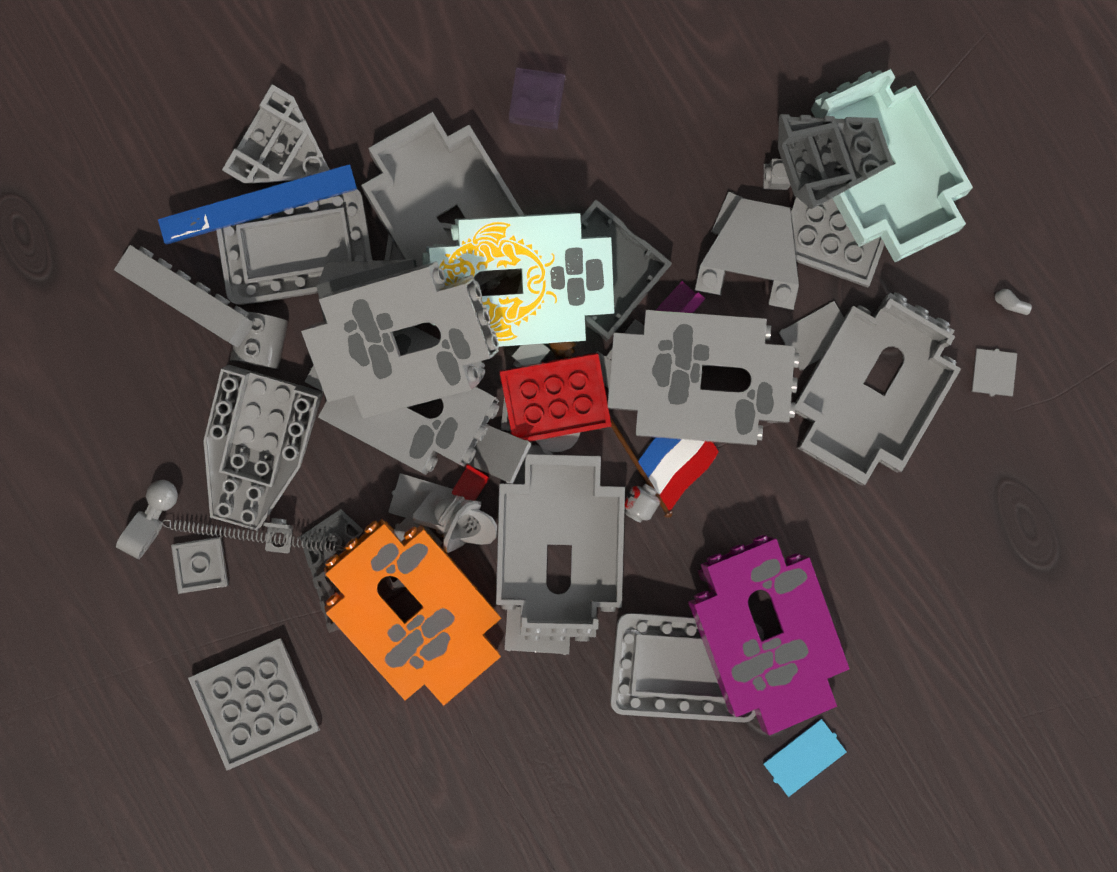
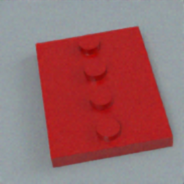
[500,352,612,442]

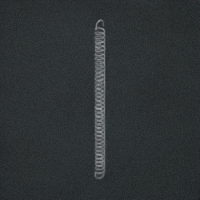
[162,520,345,552]

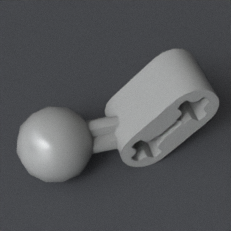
[116,480,178,559]

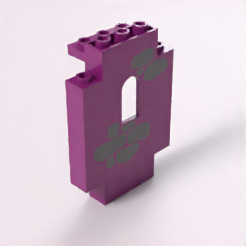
[688,535,850,736]

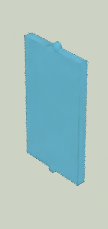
[763,719,846,797]

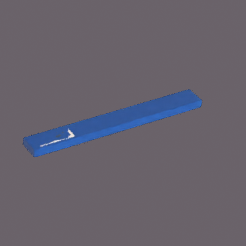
[158,164,357,244]

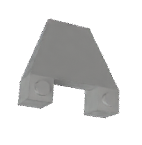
[695,198,799,310]

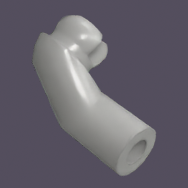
[995,289,1032,315]

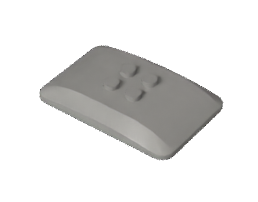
[216,189,373,305]
[610,613,764,722]

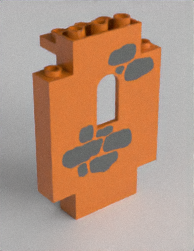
[324,519,501,706]

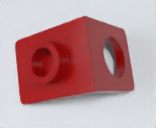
[452,464,489,501]

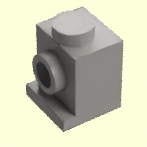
[763,159,790,190]

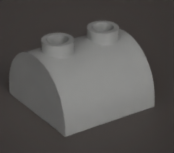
[229,312,288,370]

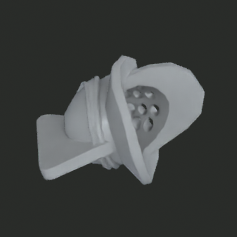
[412,491,498,553]

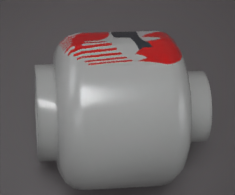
[624,484,660,523]

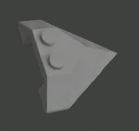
[222,85,329,183]

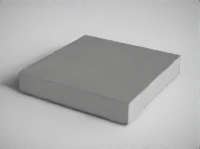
[171,537,229,594]

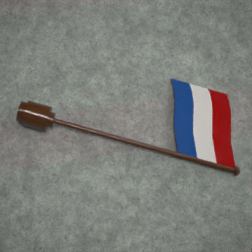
[547,341,719,518]

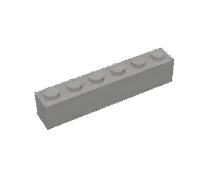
[114,245,254,348]

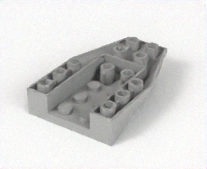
[204,365,324,531]

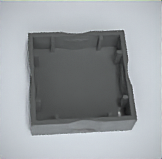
[580,200,672,342]

